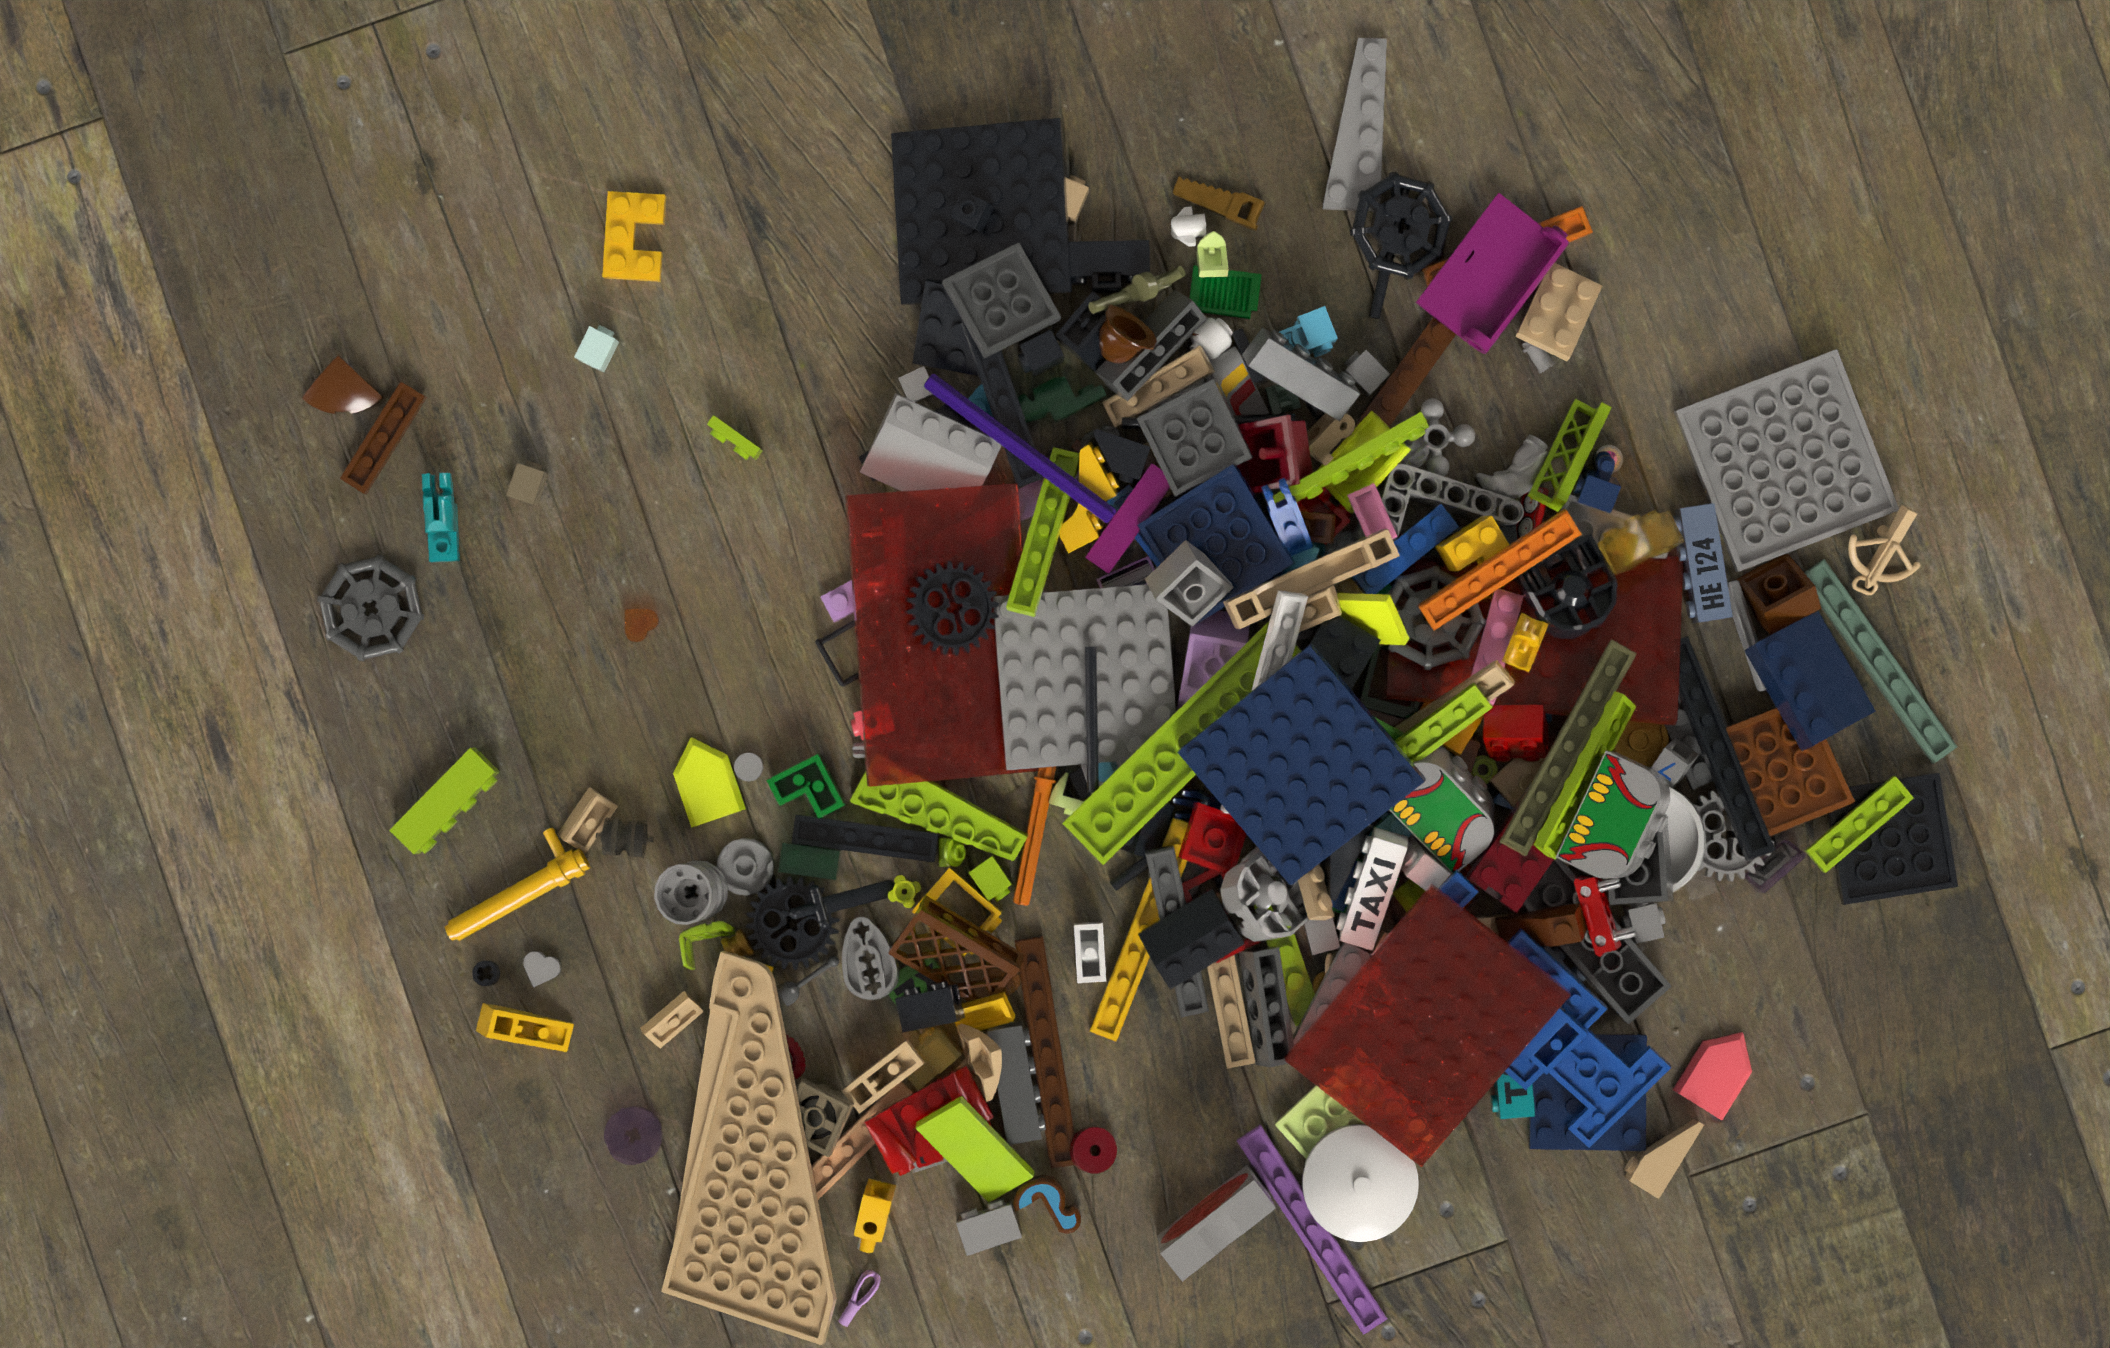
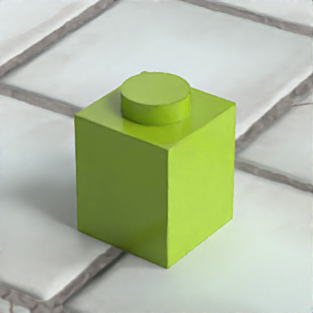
[969,855,1012,902]

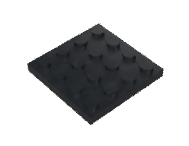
[1827,773,1958,905]

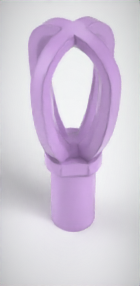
[838,1270,881,1327]

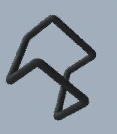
[815,613,891,687]

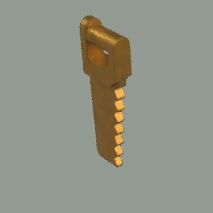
[1173,176,1265,231]

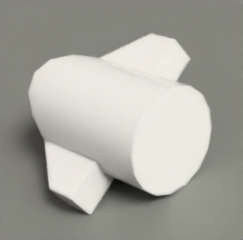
[1171,206,1206,247]

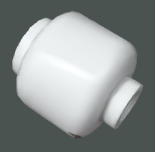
[1190,318,1233,359]

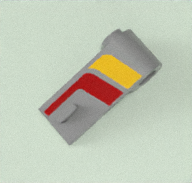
[1205,346,1269,415]

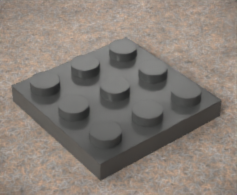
[942,243,1061,358]
[1137,379,1253,496]

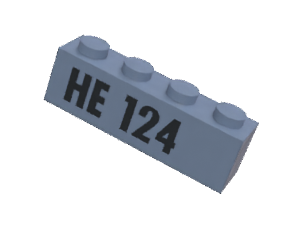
[1672,503,1733,623]

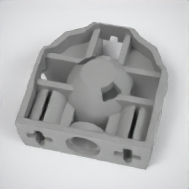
[1220,846,1309,942]

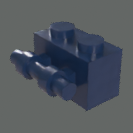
[1573,451,1621,514]

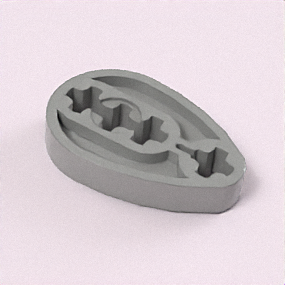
[842,917,899,1000]

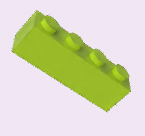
[389,748,500,855]

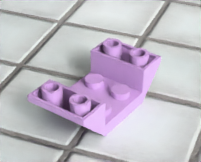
[1176,611,1250,712]

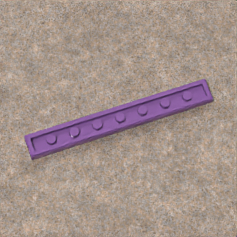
[1236,1124,1387,1335]

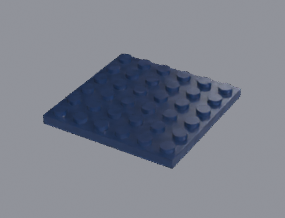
[1177,643,1426,886]

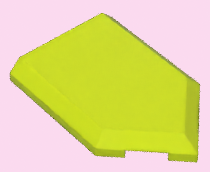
[673,737,746,828]

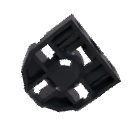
[1514,534,1617,639]

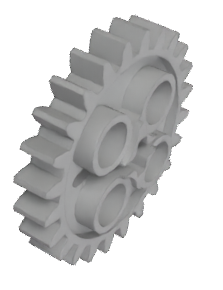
[1693,790,1774,881]

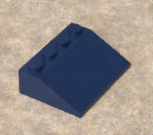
[1744,611,1876,751]

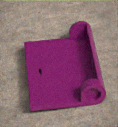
[1415,193,1569,354]

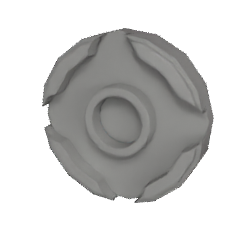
[717,838,774,896]

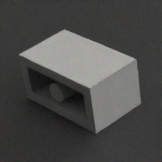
[956,1198,1022,1256]

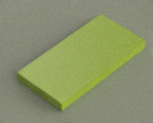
[916,1096,1034,1203]

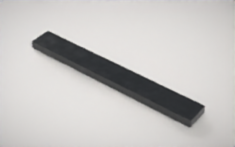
[1659,636,1775,861]

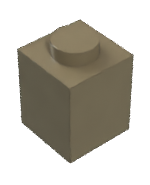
[506,460,549,507]

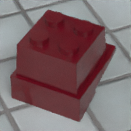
[1237,415,1313,494]

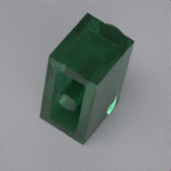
[778,842,842,880]

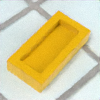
[955,992,1015,1031]

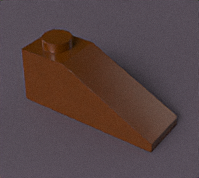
[1495,903,1587,946]

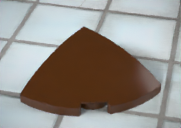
[302,355,384,414]

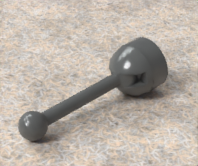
[777,955,839,1007]

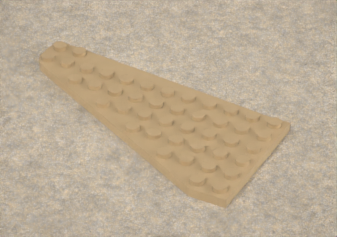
[661,951,837,1345]

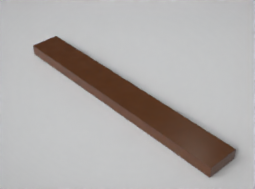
[1015,936,1075,1169]

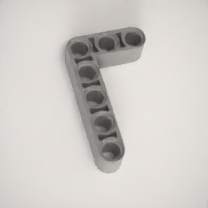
[1379,464,1524,541]

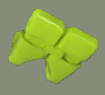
[679,921,735,970]

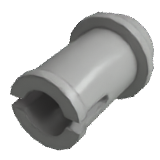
[1522,342,1555,374]

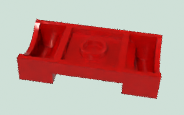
[863,1065,994,1176]

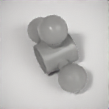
[1421,398,1475,476]

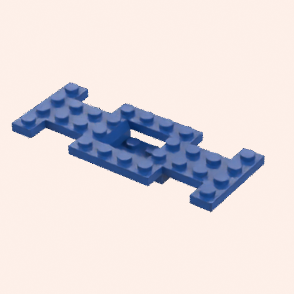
[1376,870,1671,1148]

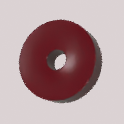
[1070,1126,1117,1174]

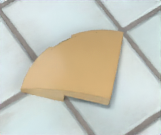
[957,1024,1002,1102]

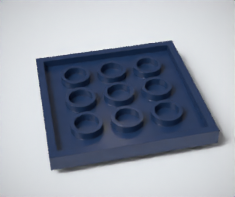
[1137,464,1296,624]
[1529,1034,1647,1151]

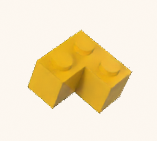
[1435,515,1509,571]

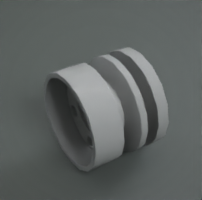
[654,860,728,925]

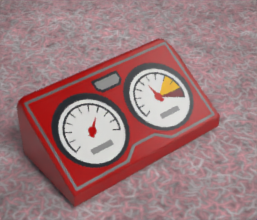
[1515,487,1549,539]

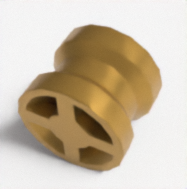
[721,929,755,957]

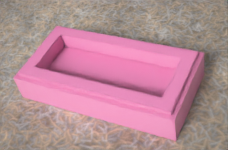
[1347,483,1398,539]

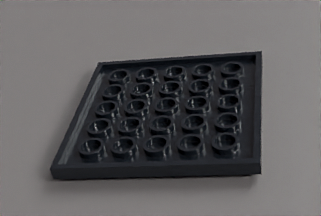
[891,118,1072,306]

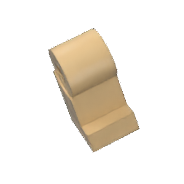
[1307,413,1355,466]

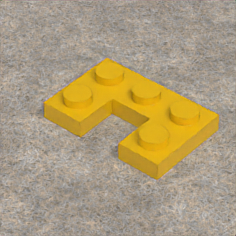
[602,191,666,282]

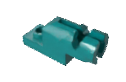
[422,473,460,563]

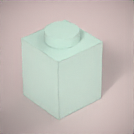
[574,325,619,373]

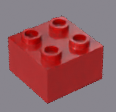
[1483,705,1548,762]

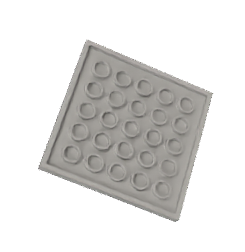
[1674,349,1899,572]
[992,585,1176,770]

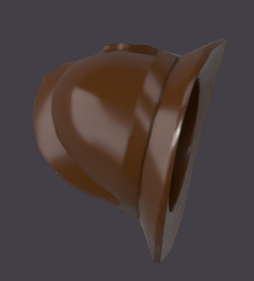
[1099,305,1157,364]

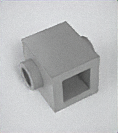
[1621,902,1665,944]

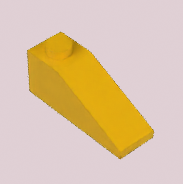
[476,1003,574,1052]

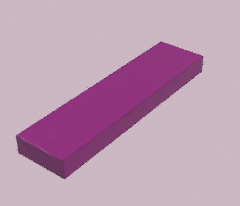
[1085,463,1170,574]

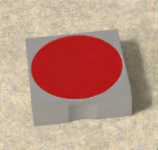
[1157,1165,1276,1282]

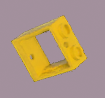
[911,867,1002,956]

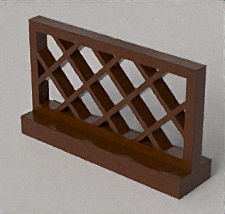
[888,896,1024,1002]

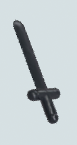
[789,880,895,929]

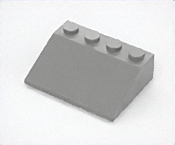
[860,393,1002,519]

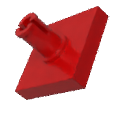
[1178,803,1246,874]

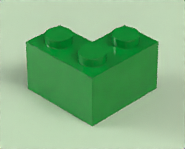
[766,754,846,819]

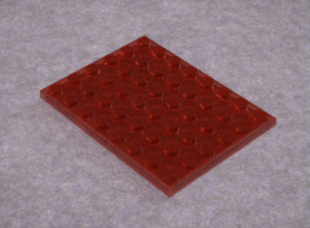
[1284,883,1571,1167]

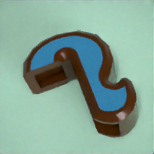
[1013,1175,1081,1234]

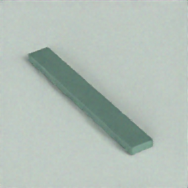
[1804,559,1957,764]

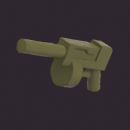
[1089,266,1185,314]

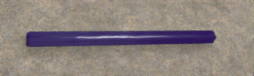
[924,374,1116,523]

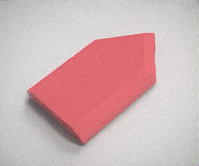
[1672,1032,1752,1120]

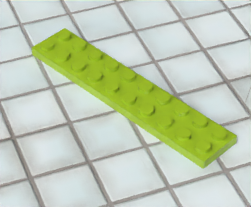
[1062,621,1301,865]

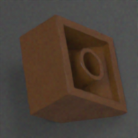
[1736,553,1821,635]

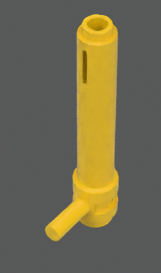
[445,828,590,941]

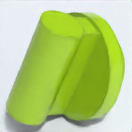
[939,838,966,867]

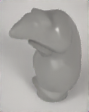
[1476,434,1548,499]

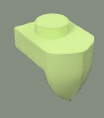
[1196,231,1229,277]
[1049,772,1085,815]

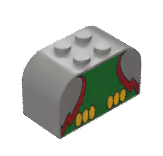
[1389,745,1495,874]
[1556,750,1670,879]

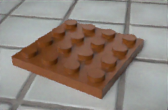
[1726,708,1855,836]

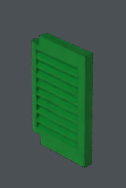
[1189,265,1262,319]

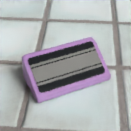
[1096,556,1155,588]

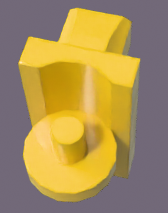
[1502,613,1548,672]

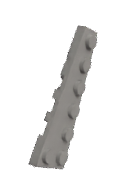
[1322,37,1387,212]

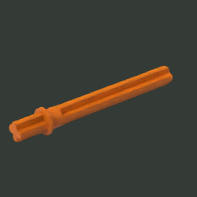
[1013,766,1057,906]

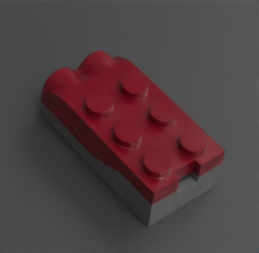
[1465,782,1554,912]

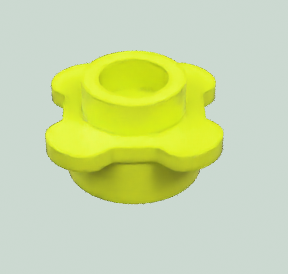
[888,875,921,908]

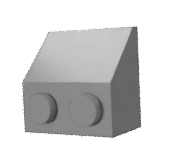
[1145,540,1234,627]

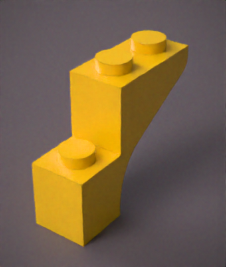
[1059,442,1120,553]

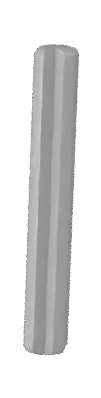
[1727,580,1766,691]

